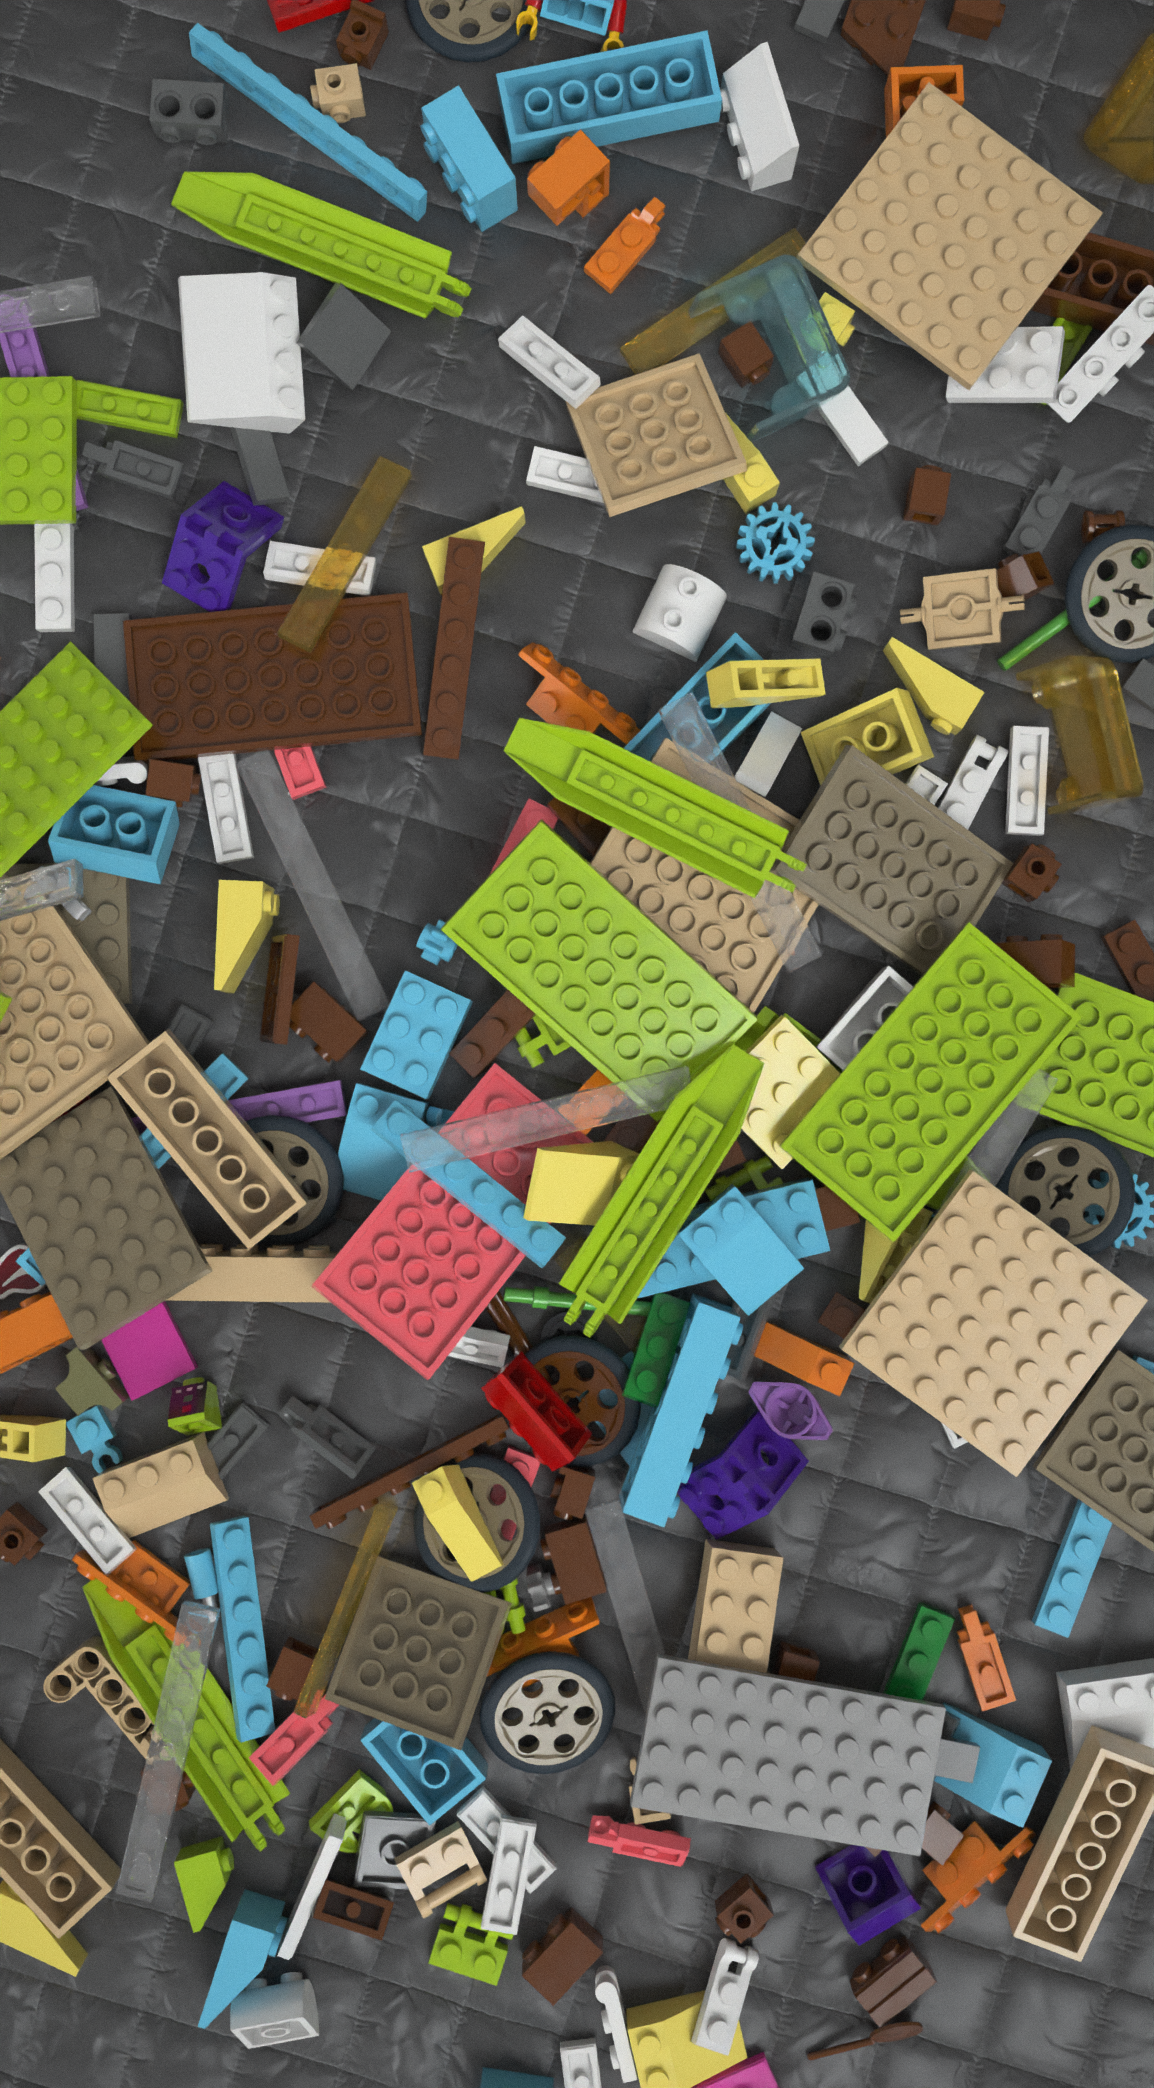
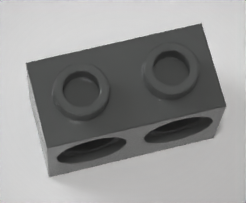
[149,78,230,145]
[789,571,857,660]

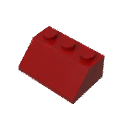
[481,1351,592,1472]

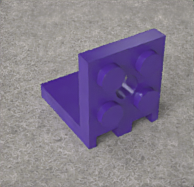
[162,481,285,612]
[677,1409,809,1540]

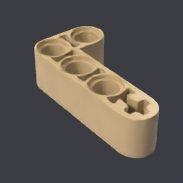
[43,1636,172,1764]

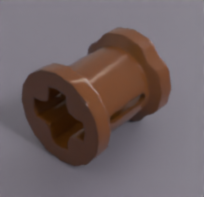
[1081,510,1125,543]

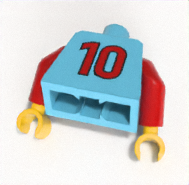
[516,0,627,52]

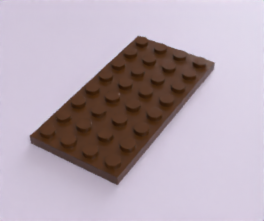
[123,592,422,763]

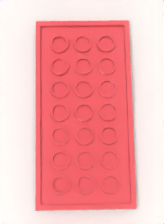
[311,1063,594,1380]

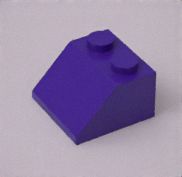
[815,1845,921,1946]

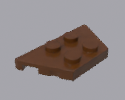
[840,0,926,76]

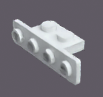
[1047,285,1154,423]

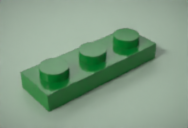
[621,1293,690,1408]
[883,1602,955,1700]

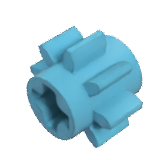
[416,919,458,965]

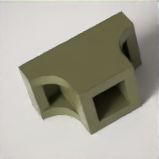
[55,1347,130,1416]

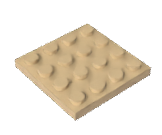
[565,353,747,517]

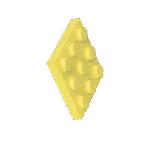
[741,1015,840,1169]

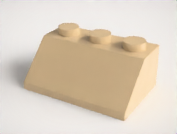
[92,1432,229,1538]

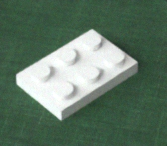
[945,326,1065,403]

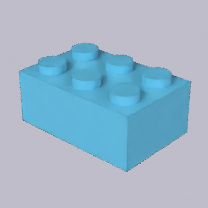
[420,85,518,232]
[48,785,180,884]
[360,971,473,1099]
[360,1718,488,1826]

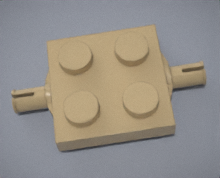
[900,568,1025,650]

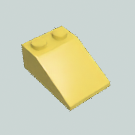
[801,688,934,785]
[214,880,280,993]
[523,1141,639,1226]
[626,1990,748,2088]

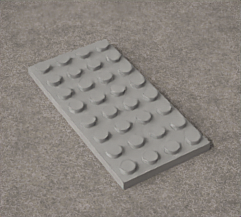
[630,1654,946,1856]

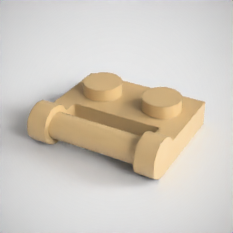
[394,1821,488,1919]

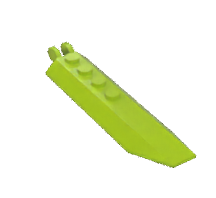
[171,171,472,319]
[504,718,807,898]
[559,1044,765,1338]
[82,1578,290,1852]

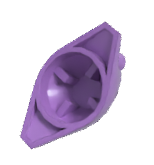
[748,1382,833,1440]

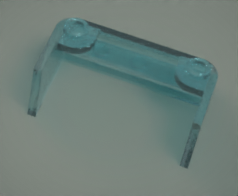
[688,255,850,442]

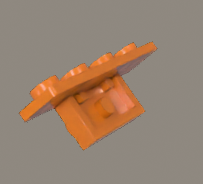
[518,642,641,745]
[72,1540,198,1646]
[487,1597,600,1688]
[921,1821,1036,1933]

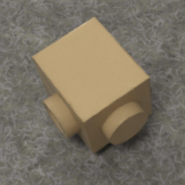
[310,63,366,123]

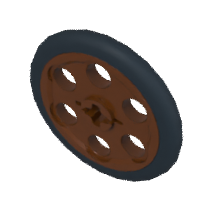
[523,1336,641,1467]

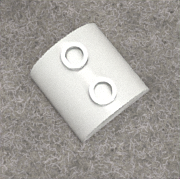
[633,564,727,662]
[230,1972,319,2049]

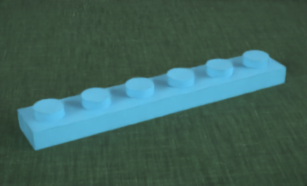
[371,1100,566,1268]
[210,1515,275,1742]

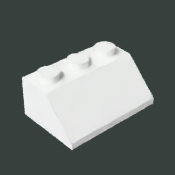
[720,42,799,191]

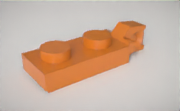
[584,197,666,294]
[957,1604,1016,1712]

